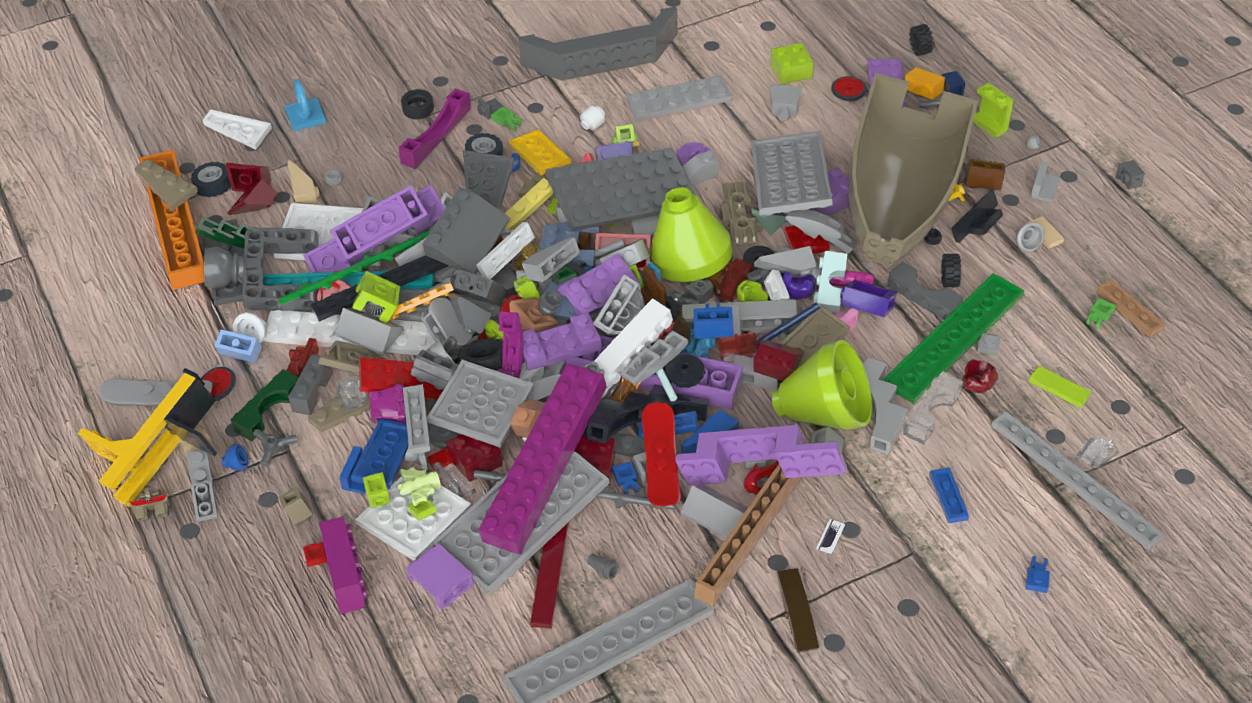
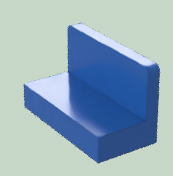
[339,446,366,494]

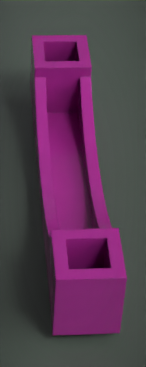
[398,88,471,169]

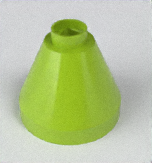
[650,187,733,282]
[772,340,872,430]

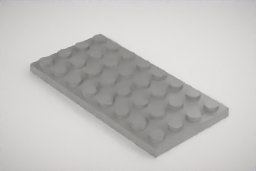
[751,131,833,216]
[433,451,610,595]

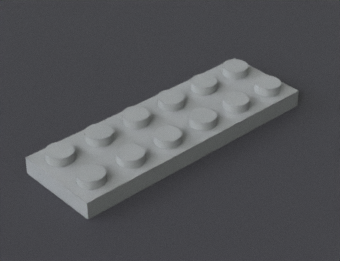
[626,75,732,121]

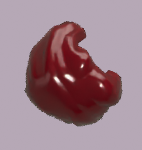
[962,359,998,393]

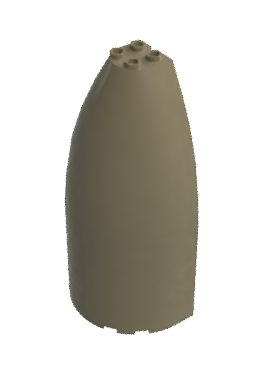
[848,73,978,266]

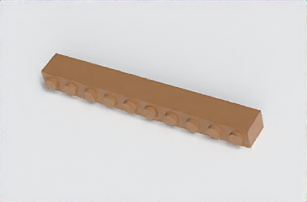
[694,464,802,607]

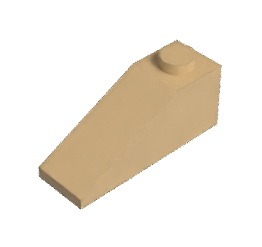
[287,160,320,205]

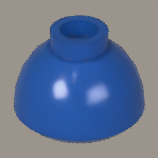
[221,443,249,471]

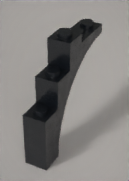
[587,384,709,444]

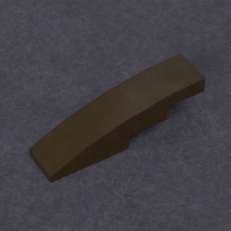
[776,568,819,653]

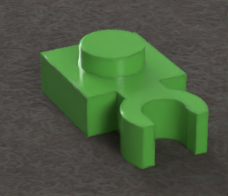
[491,106,522,130]
[1086,298,1116,329]

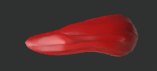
[743,460,779,495]

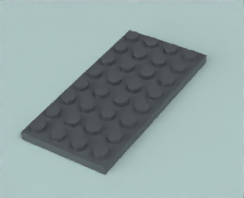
[545,148,697,231]

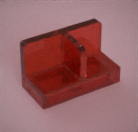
[717,333,758,359]
[286,338,319,377]

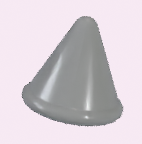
[1015,222,1044,252]

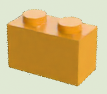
[905,67,945,100]

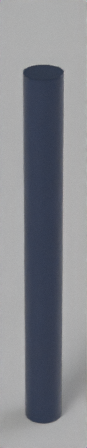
[752,302,821,350]

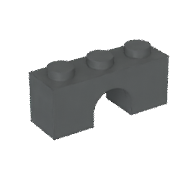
[289,354,333,416]

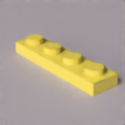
[504,178,554,230]

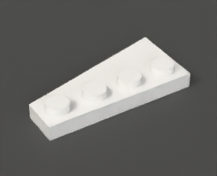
[203,110,272,150]

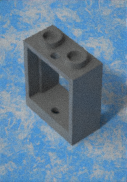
[453,269,507,307]

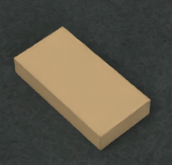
[1028,216,1064,249]

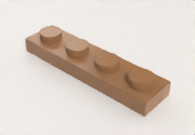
[1096,279,1165,338]

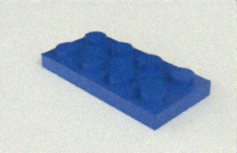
[351,419,409,489]

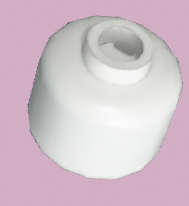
[580,106,605,131]

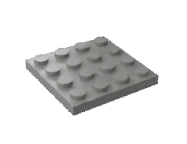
[427,360,534,447]

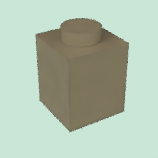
[279,487,313,525]

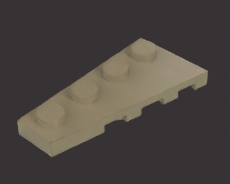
[134,159,198,211]
[308,381,370,432]

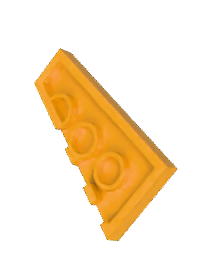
[381,281,454,321]

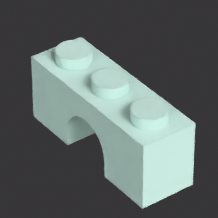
[814,251,848,312]

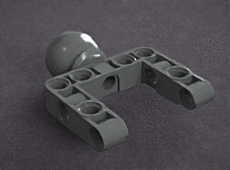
[204,227,319,311]

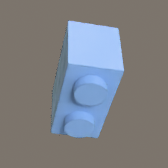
[214,330,262,364]

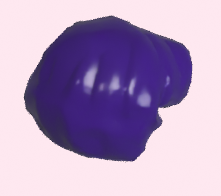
[782,271,815,300]

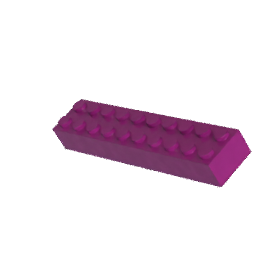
[478,363,607,555]

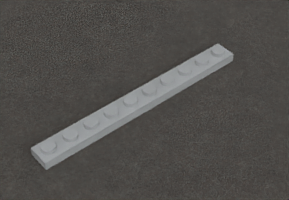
[992,411,1165,551]

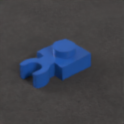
[612,461,639,494]
[1025,556,1050,593]

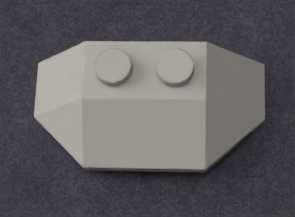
[593,275,645,335]

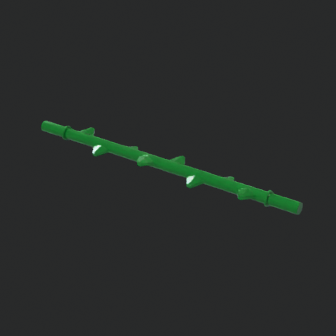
[278,229,432,306]

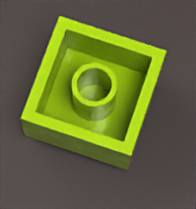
[770,43,813,85]

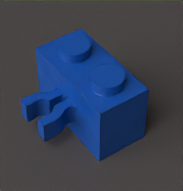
[693,303,734,338]

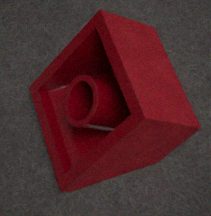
[226,163,272,192]
[753,340,804,381]

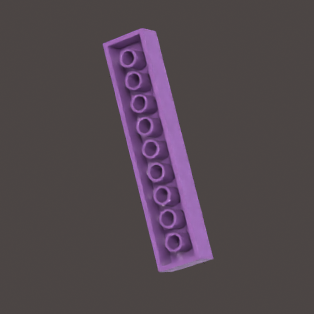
[557,326,743,410]

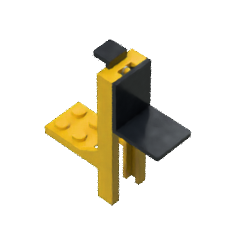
[78,368,217,507]

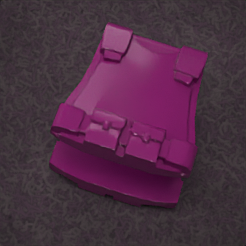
[369,384,406,424]

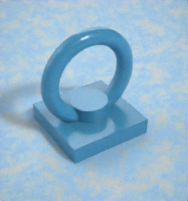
[284,79,326,132]

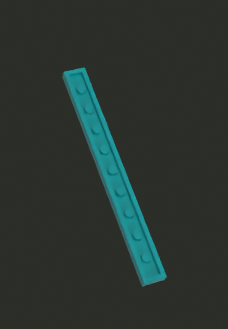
[263,271,435,291]

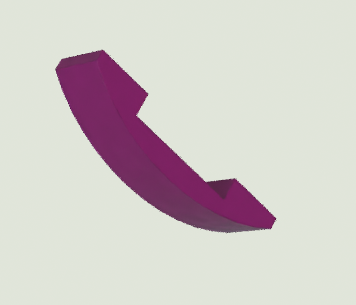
[497,311,523,378]

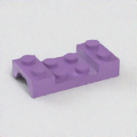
[557,253,639,316]
[522,313,602,371]

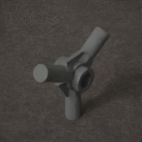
[253,429,298,467]

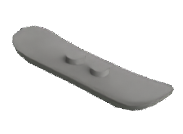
[100,378,212,406]

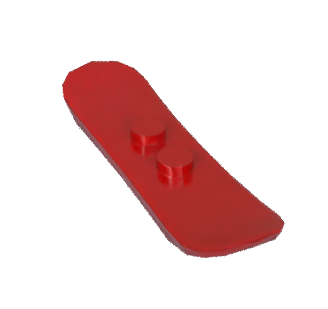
[642,402,681,507]

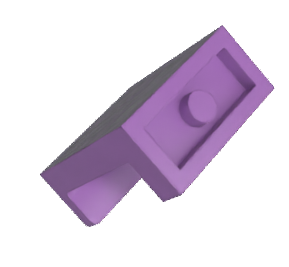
[406,543,474,610]

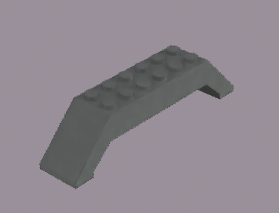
[518,6,677,81]

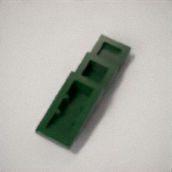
[195,216,251,249]

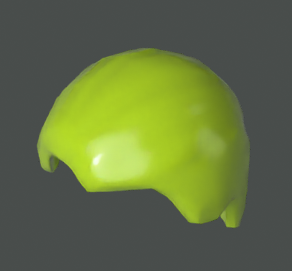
[737,280,769,302]

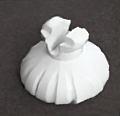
[233,312,267,343]

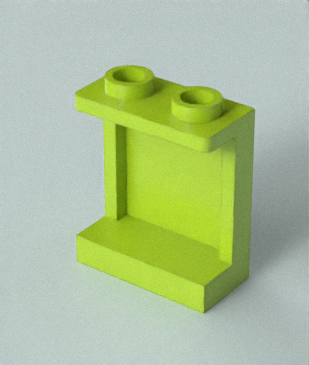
[973,82,1014,138]

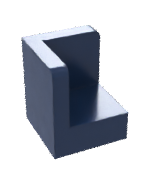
[941,71,965,96]

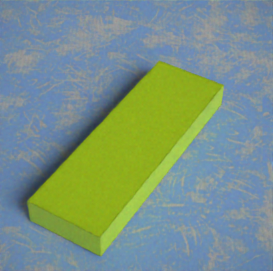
[1029,366,1091,408]

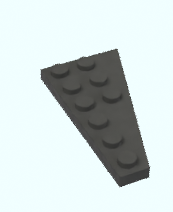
[463,150,515,210]

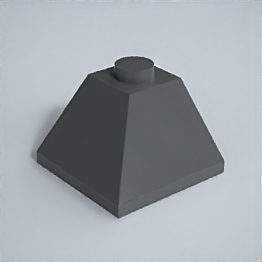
[449,293,492,335]

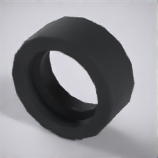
[401,89,434,119]

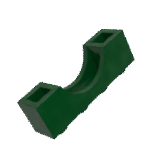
[231,369,299,442]

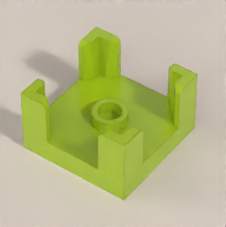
[352,271,400,323]

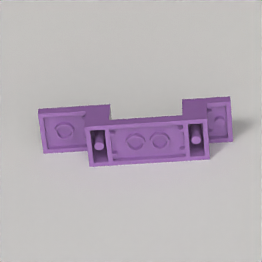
[303,185,445,273]
[676,425,847,485]

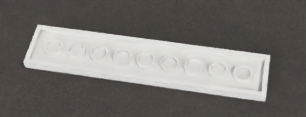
[263,310,435,355]

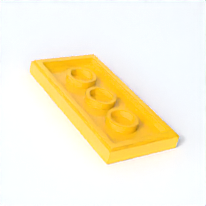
[509,129,571,176]

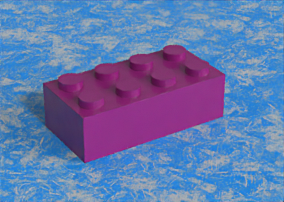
[319,516,367,614]

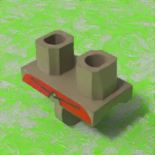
[129,486,171,522]

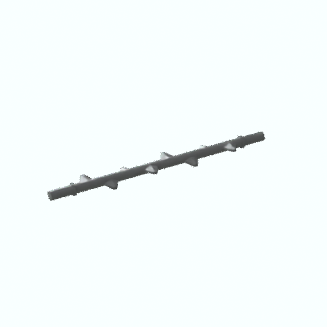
[474,470,675,510]

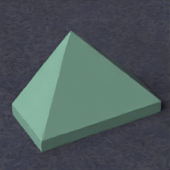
[752,209,787,236]

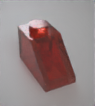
[716,258,752,302]

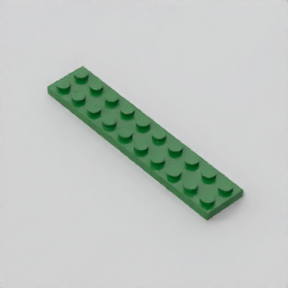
[882,273,1024,404]

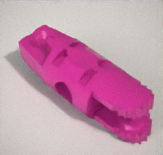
[829,270,874,287]

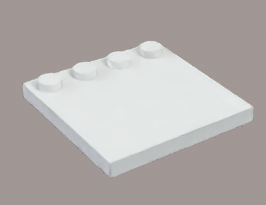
[355,467,472,561]

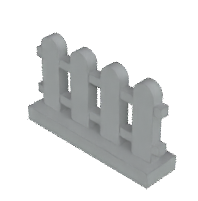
[403,384,431,472]

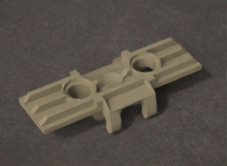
[719,182,763,245]

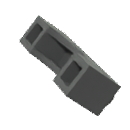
[887,261,963,320]

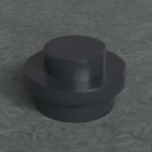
[924,228,942,245]

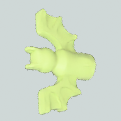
[398,467,441,506]

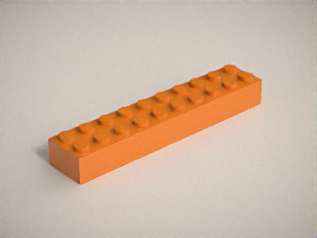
[139,149,204,290]

